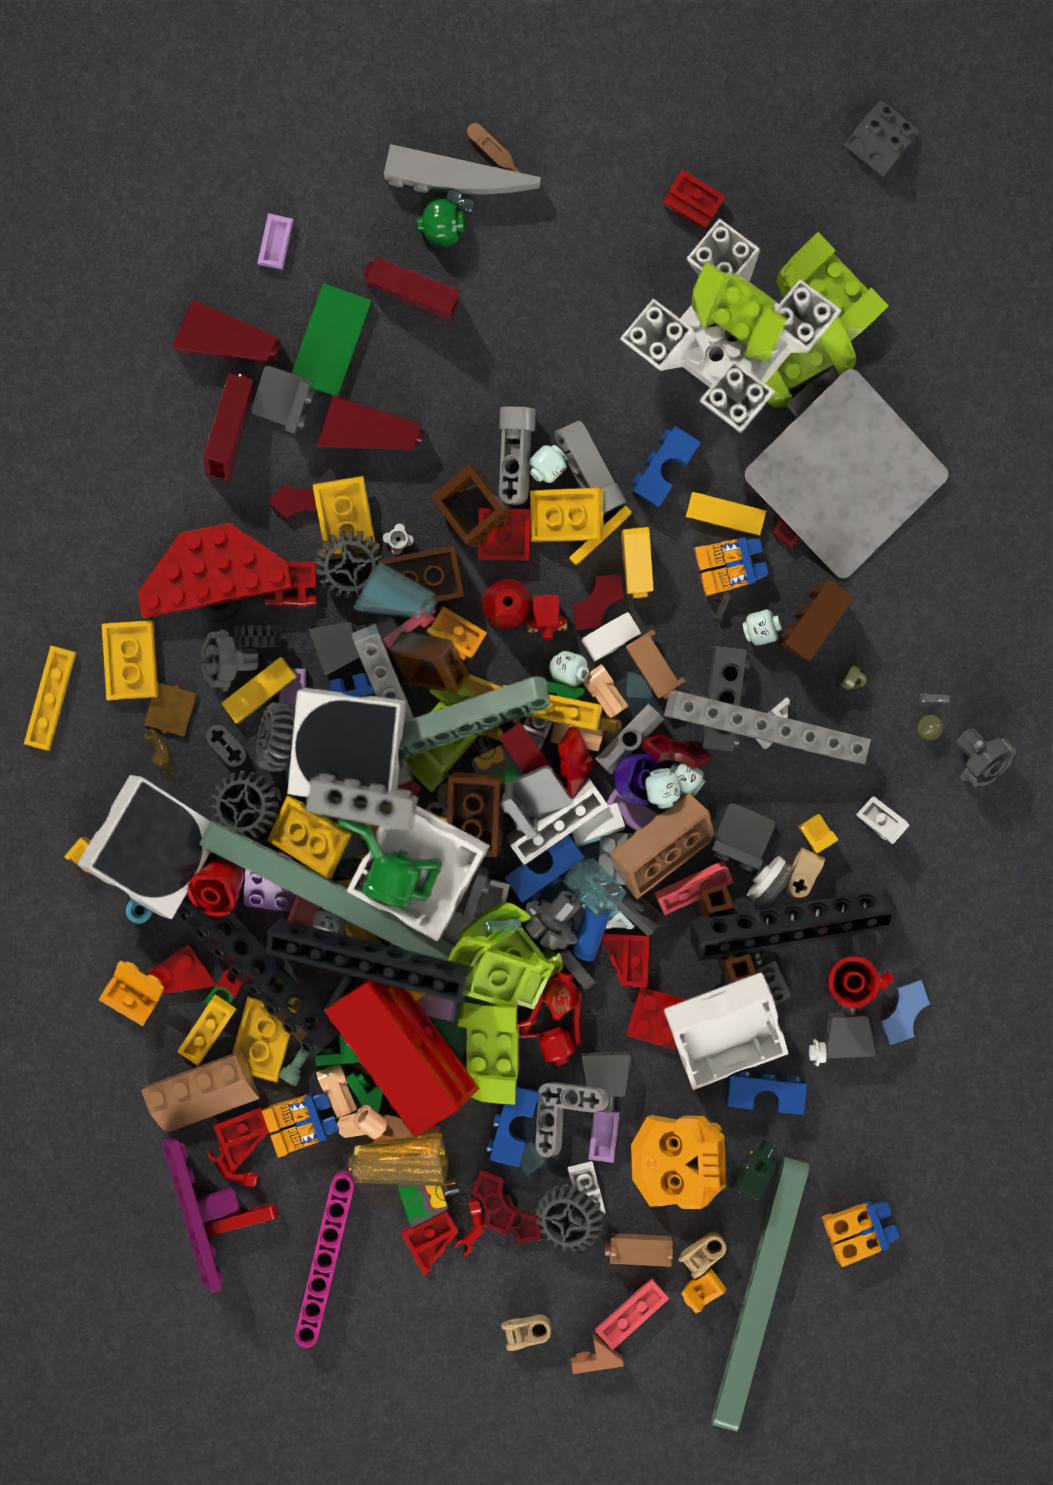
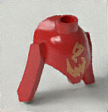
[519,972,583,1046]

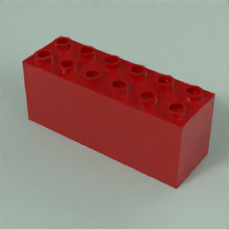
[325,979,480,1137]

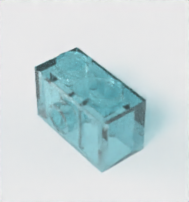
[563,858,627,916]

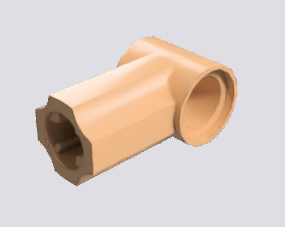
[582,664,628,718]
[549,722,603,751]
[316,1064,357,1118]
[337,1105,387,1139]

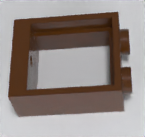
[431,464,512,547]
[389,631,469,694]

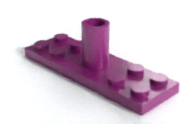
[161,1137,239,1293]

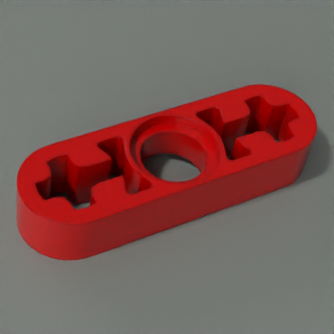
[204,1203,278,1236]

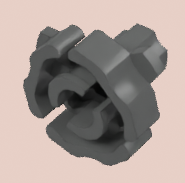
[201,630,259,691]
[956,728,1016,787]
[525,891,580,950]

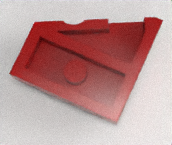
[558,727,594,799]
[602,933,651,987]
[147,944,217,994]
[214,1106,269,1172]
[401,1210,458,1275]

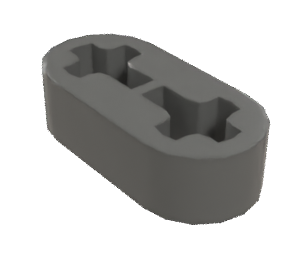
[206,725,247,767]
[558,947,596,991]

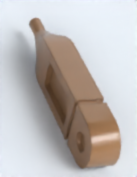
[467,123,520,173]

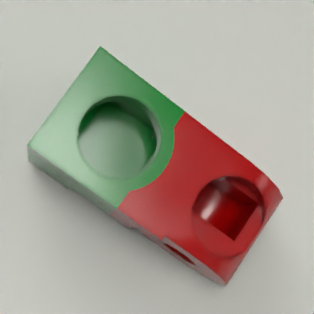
[204,967,244,1005]

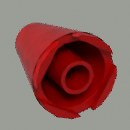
[482,579,533,630]
[187,856,245,917]
[828,956,880,1008]

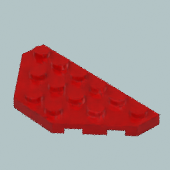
[138,523,293,618]

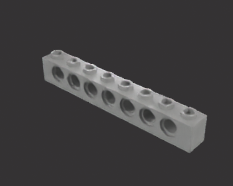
[664,691,871,764]

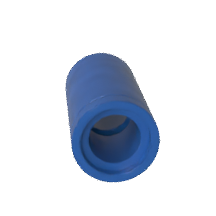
[571,904,611,961]

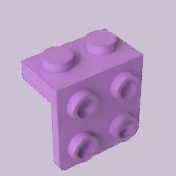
[244,850,300,912]

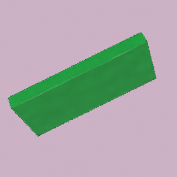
[292,283,372,396]

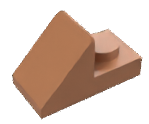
[571,1334,624,1374]

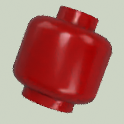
[539,1026,575,1066]

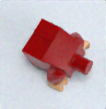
[527,595,567,640]

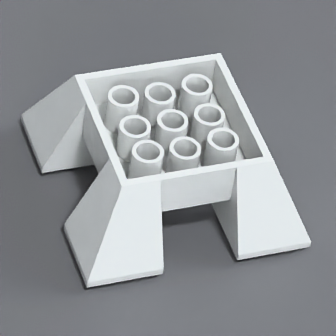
[620,219,841,433]

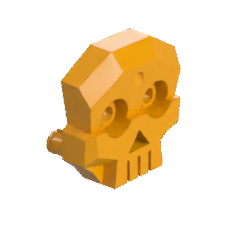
[631,1115,726,1209]

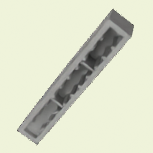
[384,144,541,195]

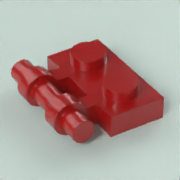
[265,562,317,609]

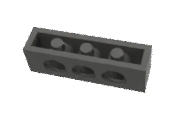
[701,646,750,752]

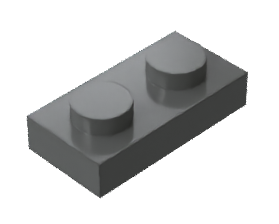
[611,885,664,936]

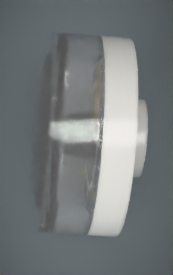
[747,856,795,908]

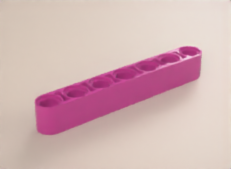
[295,1171,355,1348]

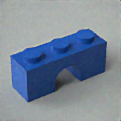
[631,426,701,509]
[504,835,585,903]
[725,1070,807,1115]
[486,1084,539,1167]

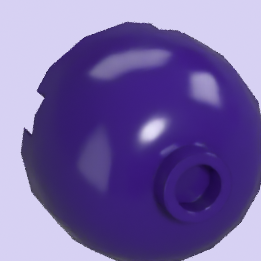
[614,753,661,805]

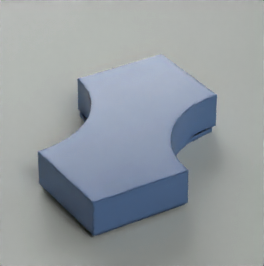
[881,980,930,1045]

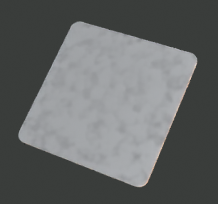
[744,369,948,578]

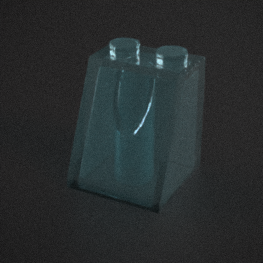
[353,562,437,618]

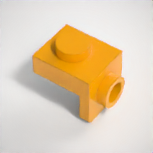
[682,1269,727,1313]

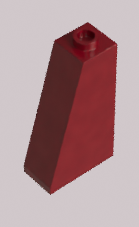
[364,257,461,323]
[172,299,281,364]
[203,373,254,482]
[318,394,425,450]
[493,719,567,789]

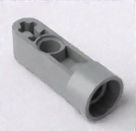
[499,406,536,506]
[555,421,627,516]

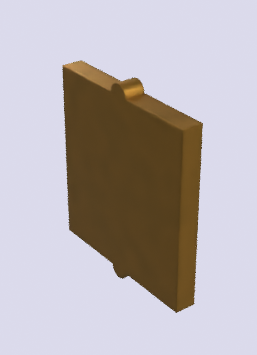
[144,683,197,737]

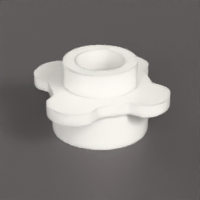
[383,524,413,555]
[809,1039,826,1066]

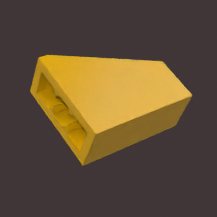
[621,527,653,598]

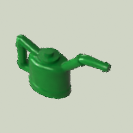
[338,818,442,907]

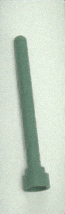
[279,974,352,1086]

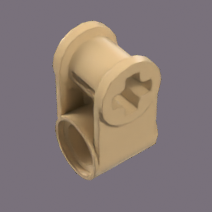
[785,848,825,898]
[677,1231,726,1279]
[501,1315,551,1351]

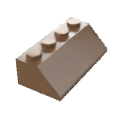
[610,793,715,899]
[141,1050,260,1133]

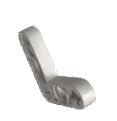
[536,1082,609,1157]

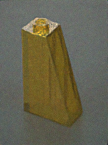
[348,1133,449,1186]

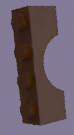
[698,884,756,986]

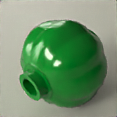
[417,199,466,248]

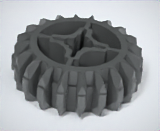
[315,529,384,598]
[255,702,296,772]
[210,771,279,839]
[536,1183,605,1253]

